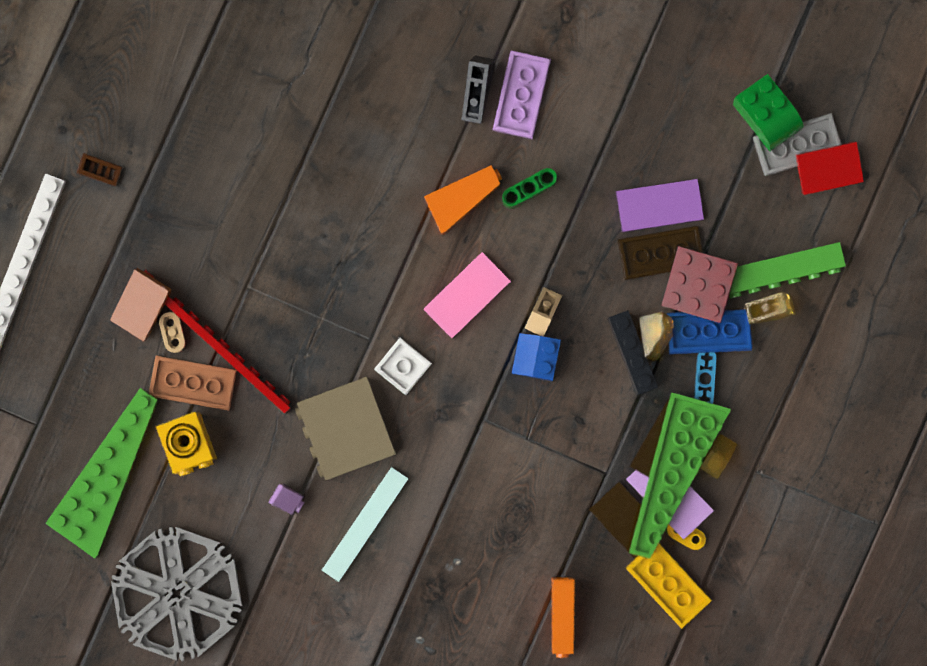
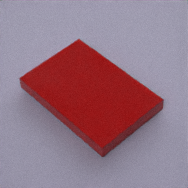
[795,141,864,195]

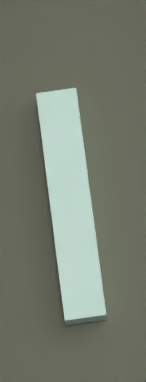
[322,467,408,582]

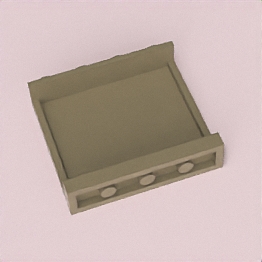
[295,377,396,481]

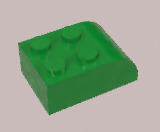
[733,74,804,152]

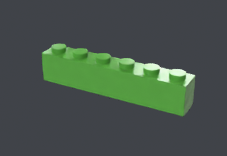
[729,242,846,299]

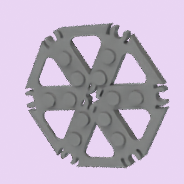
[111,527,243,661]

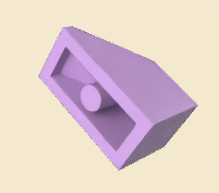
[269,484,305,515]

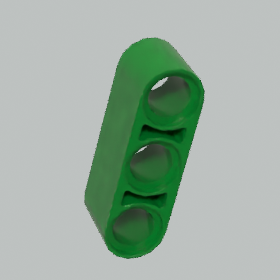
[502,168,557,209]

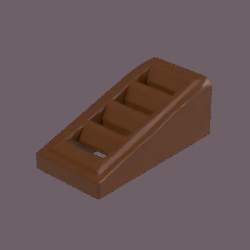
[76,153,123,187]

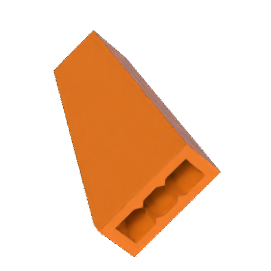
[424,165,502,235]
[551,577,574,658]

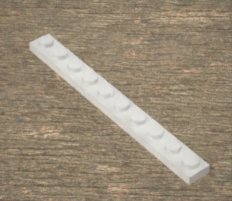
[0,174,66,349]

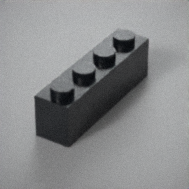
[607,310,658,395]

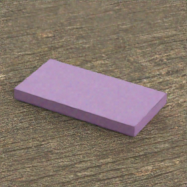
[493,51,551,139]
[626,471,714,540]

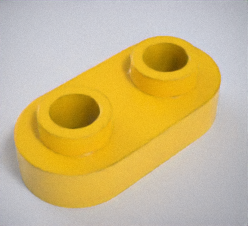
[666,524,706,550]

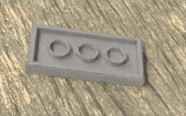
[753,113,841,176]

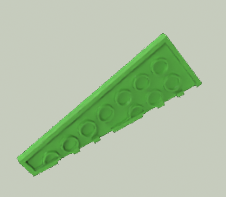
[45,388,158,558]
[629,393,731,559]

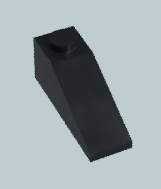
[462,55,495,124]

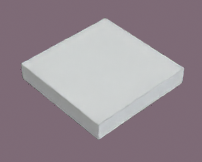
[374,338,432,395]

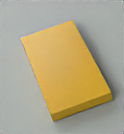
[626,543,712,629]

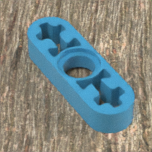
[694,352,716,404]

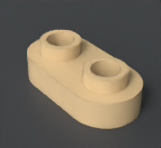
[159,312,186,353]

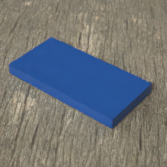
[666,309,752,354]

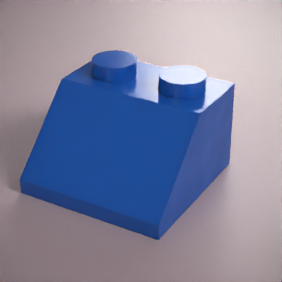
[512,333,561,381]

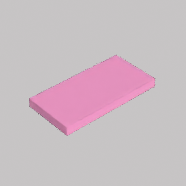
[423,252,511,338]

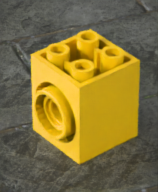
[156,412,217,476]

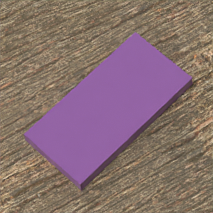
[616,179,704,232]

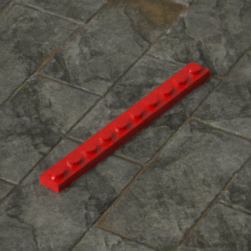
[143,269,292,414]

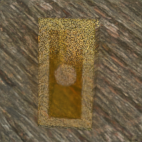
[744,292,796,324]
[639,312,674,361]
[699,433,737,479]

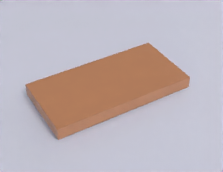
[149,356,237,411]

